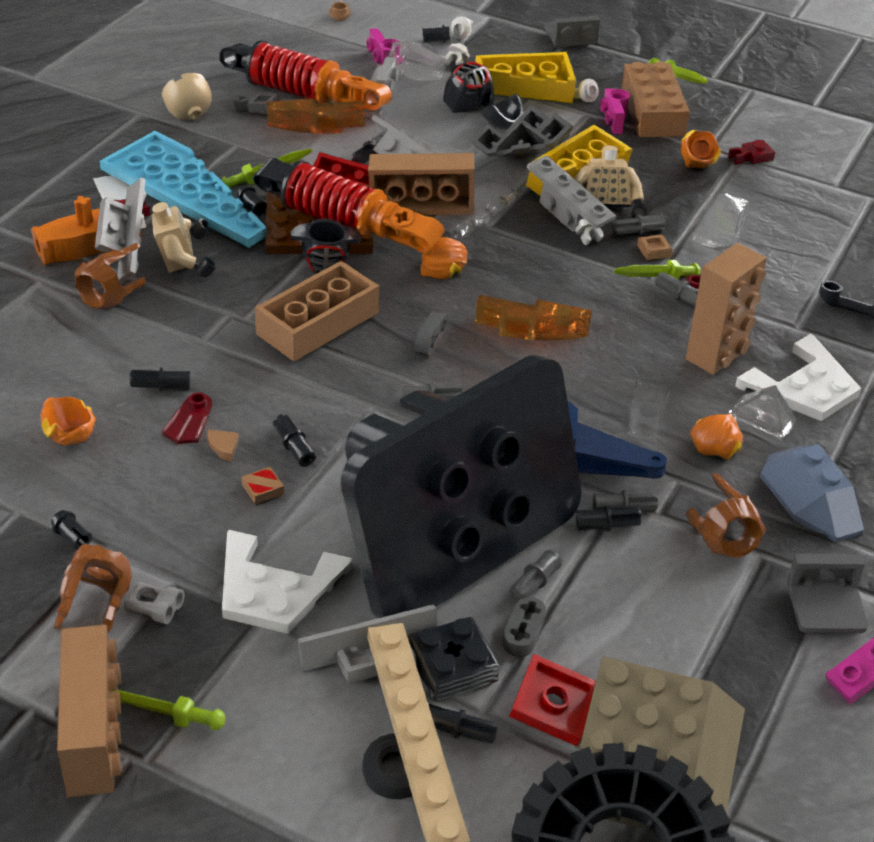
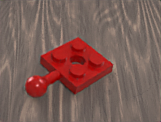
[509,654,596,746]

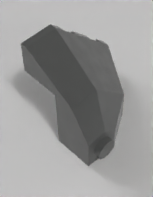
[471,105,574,158]

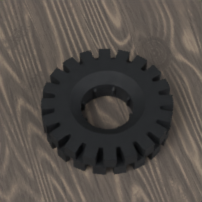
[511,743,735,842]

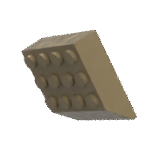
[579,656,745,831]

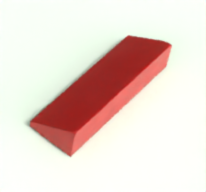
[313,152,369,185]

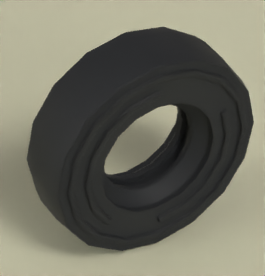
[362,733,412,799]

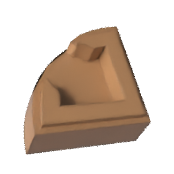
[207,429,239,462]

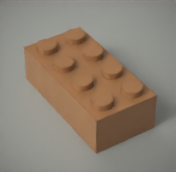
[621,61,690,137]
[368,153,474,215]
[686,242,767,375]
[255,261,379,361]
[57,625,121,797]

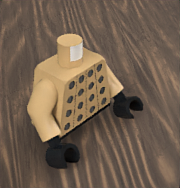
[574,146,648,218]
[152,202,215,277]

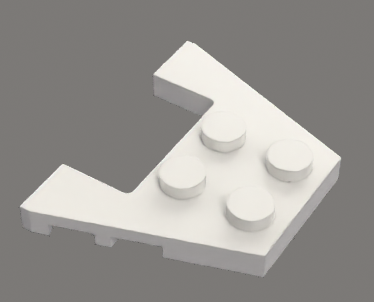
[735,334,861,421]
[222,530,352,634]

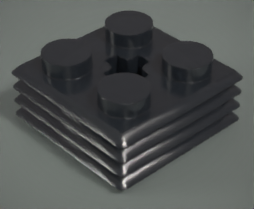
[408,617,500,701]

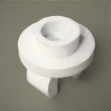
[451,16,473,39]
[445,43,470,65]
[574,79,599,103]
[575,218,603,245]

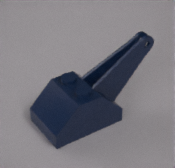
[568,401,667,479]

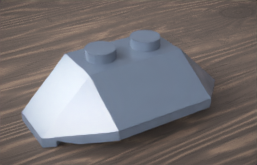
[760,444,864,542]

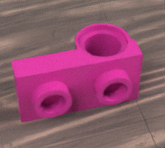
[366,28,401,67]
[600,88,630,134]
[825,637,874,705]

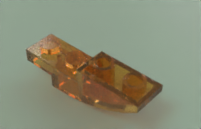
[266,99,365,134]
[475,294,592,341]

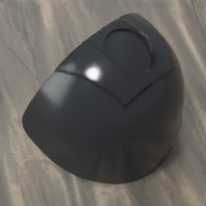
[481,94,524,129]

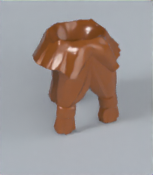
[75,243,146,309]
[686,473,766,559]
[54,544,132,633]

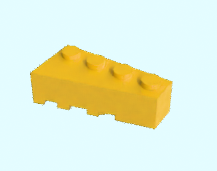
[475,52,576,103]
[526,125,632,196]

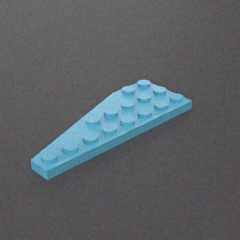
[100,131,267,248]

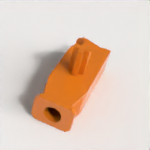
[31,196,142,265]

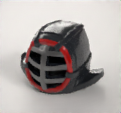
[443,62,494,113]
[291,218,362,274]

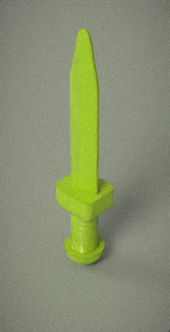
[649,58,708,83]
[221,149,312,189]
[613,260,701,280]
[113,690,226,731]

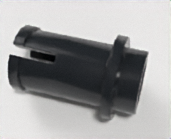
[422,24,450,43]
[237,185,267,215]
[51,510,92,550]

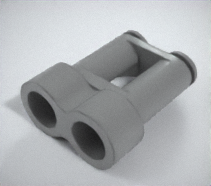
[123,582,185,624]

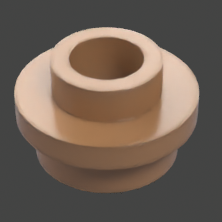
[329,2,351,21]

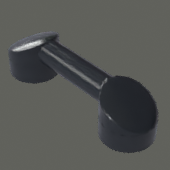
[819,281,874,319]

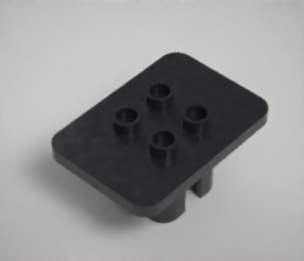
[341,354,582,618]

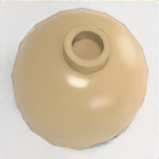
[162,73,212,120]

